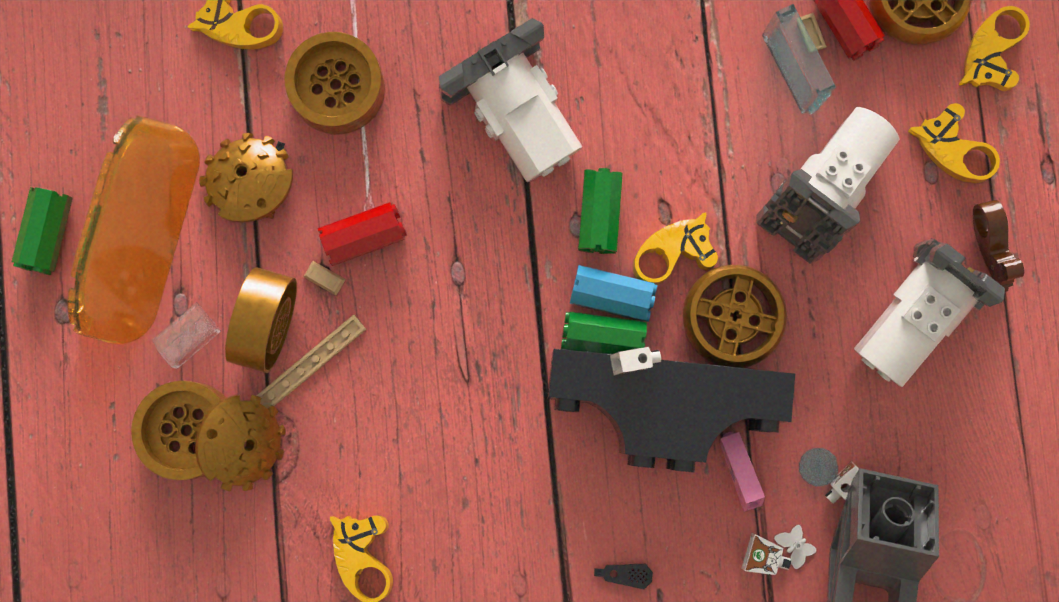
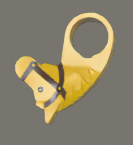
[187,0,283,50]

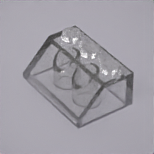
[152,302,221,369]

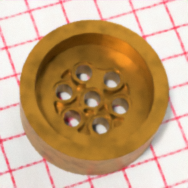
[284,32,385,135]
[225,267,297,373]
[131,381,226,480]

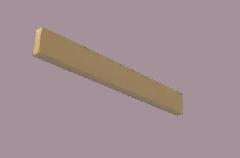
[256,315,367,409]

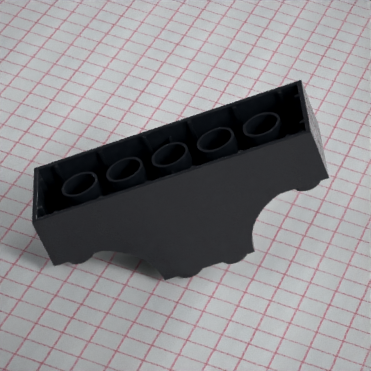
[547,349,795,472]

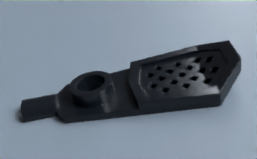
[594,564,653,589]

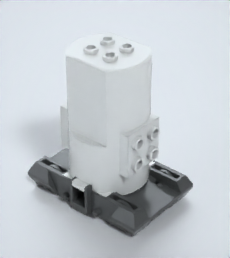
[439,18,582,182]
[756,107,900,264]
[854,238,1005,387]

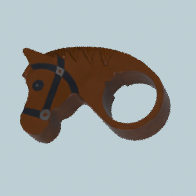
[973,200,1024,292]

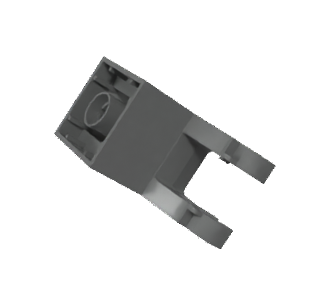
[827,468,939,602]

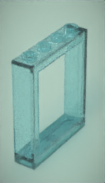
[762,4,836,114]

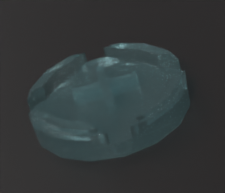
[799,448,838,486]

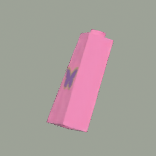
[720,432,765,512]

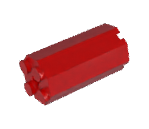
[813,0,885,61]
[317,202,407,266]

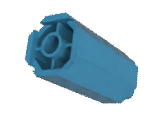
[569,265,657,322]

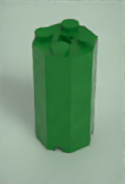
[578,168,623,254]
[11,187,73,275]
[561,312,647,355]

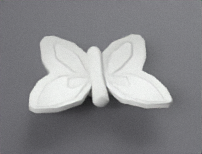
[774,525,816,569]

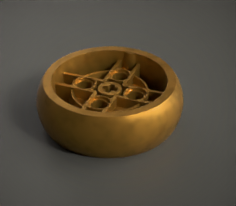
[869,0,972,45]
[683,265,787,368]

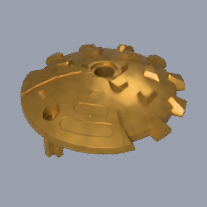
[199,133,293,223]
[192,395,286,491]

